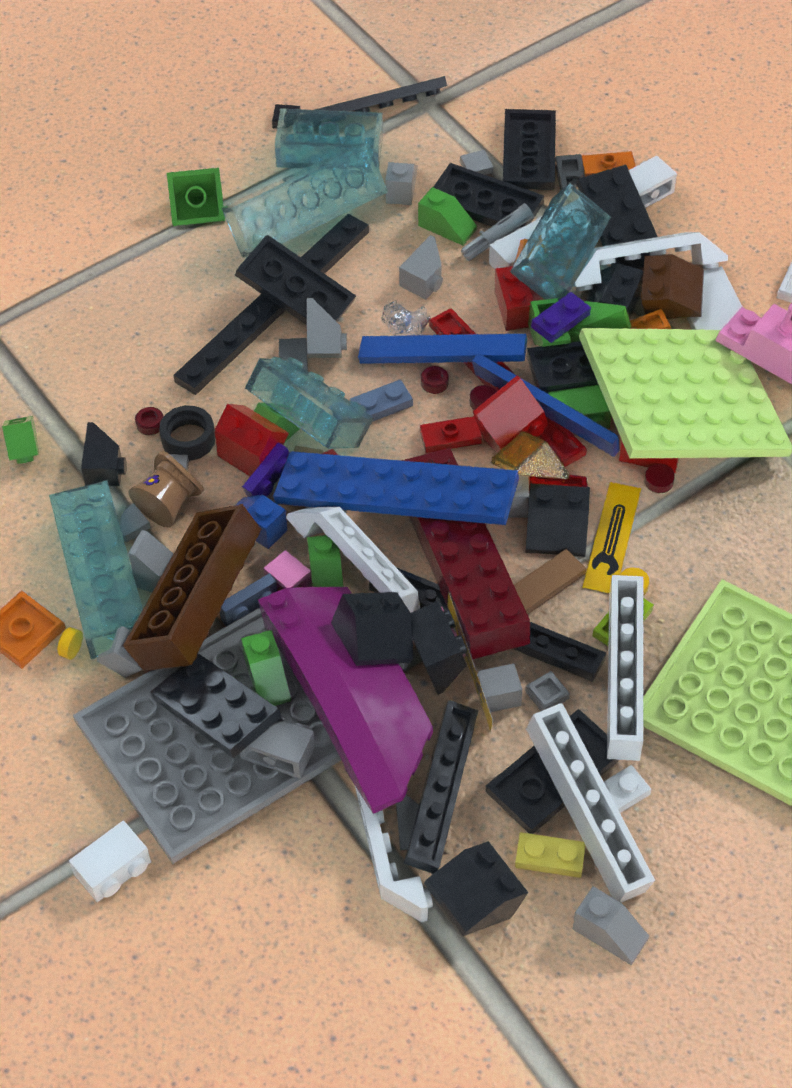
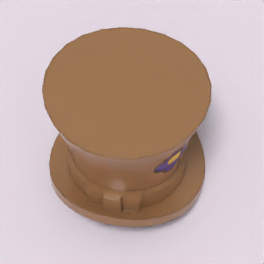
[128,451,204,528]

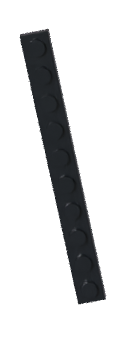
[173,214,369,395]

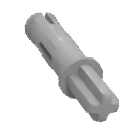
[461,203,534,261]

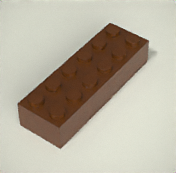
[123,504,262,671]

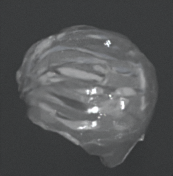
[381,300,431,336]

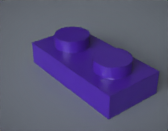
[531,292,591,343]
[242,442,290,497]

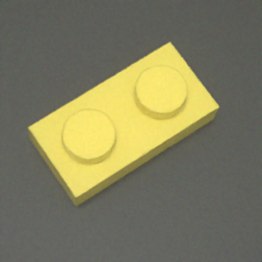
[515,832,586,878]

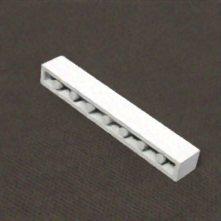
[489,156,677,269]

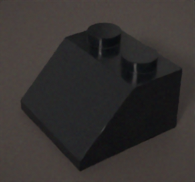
[580,263,644,320]
[525,483,590,557]
[331,592,413,666]
[411,601,468,695]
[424,841,528,936]

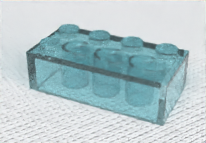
[275,108,383,172]
[510,183,611,300]
[245,356,374,449]

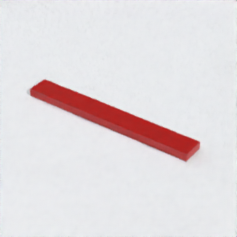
[429,308,587,468]

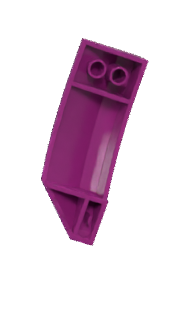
[258,587,433,814]

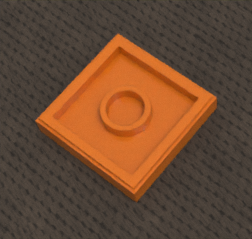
[0,590,66,669]

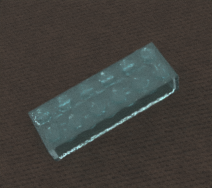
[221,143,388,258]
[49,481,143,659]

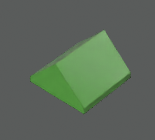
[167,168,225,226]

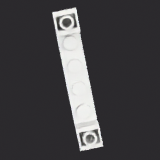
[566,232,728,291]
[286,507,420,641]
[355,786,433,922]

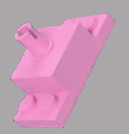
[715,303,792,384]

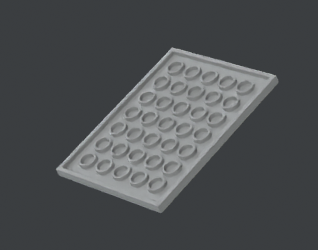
[73,608,341,864]

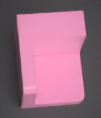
[263,550,312,589]

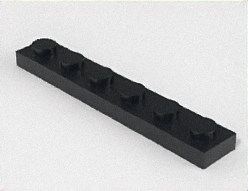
[297,76,447,127]
[404,700,479,874]

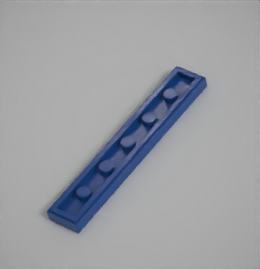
[358,334,528,364]
[472,354,620,457]

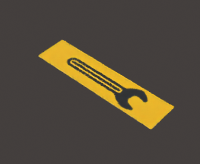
[582,482,641,593]
[447,593,493,732]

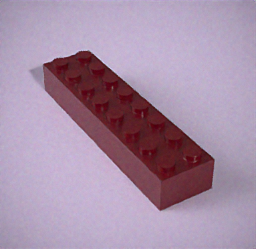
[401,448,530,660]

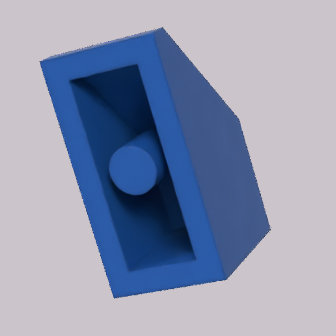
[236,495,288,549]

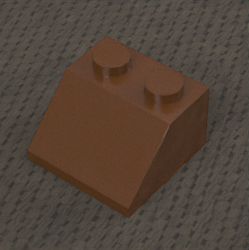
[641,254,704,319]

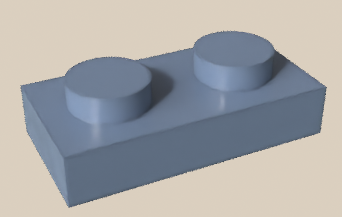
[350,379,413,425]
[220,573,277,627]

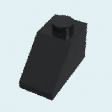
[81,422,127,486]

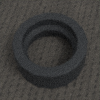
[159,405,215,461]

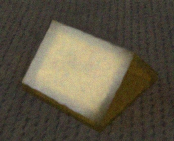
[491,431,569,479]

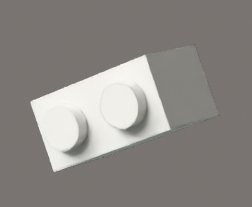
[69,820,151,903]

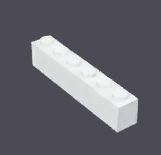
[607,575,643,761]
[526,703,655,903]

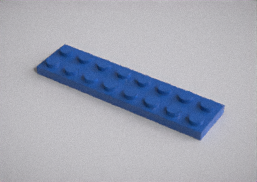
[273,451,519,525]

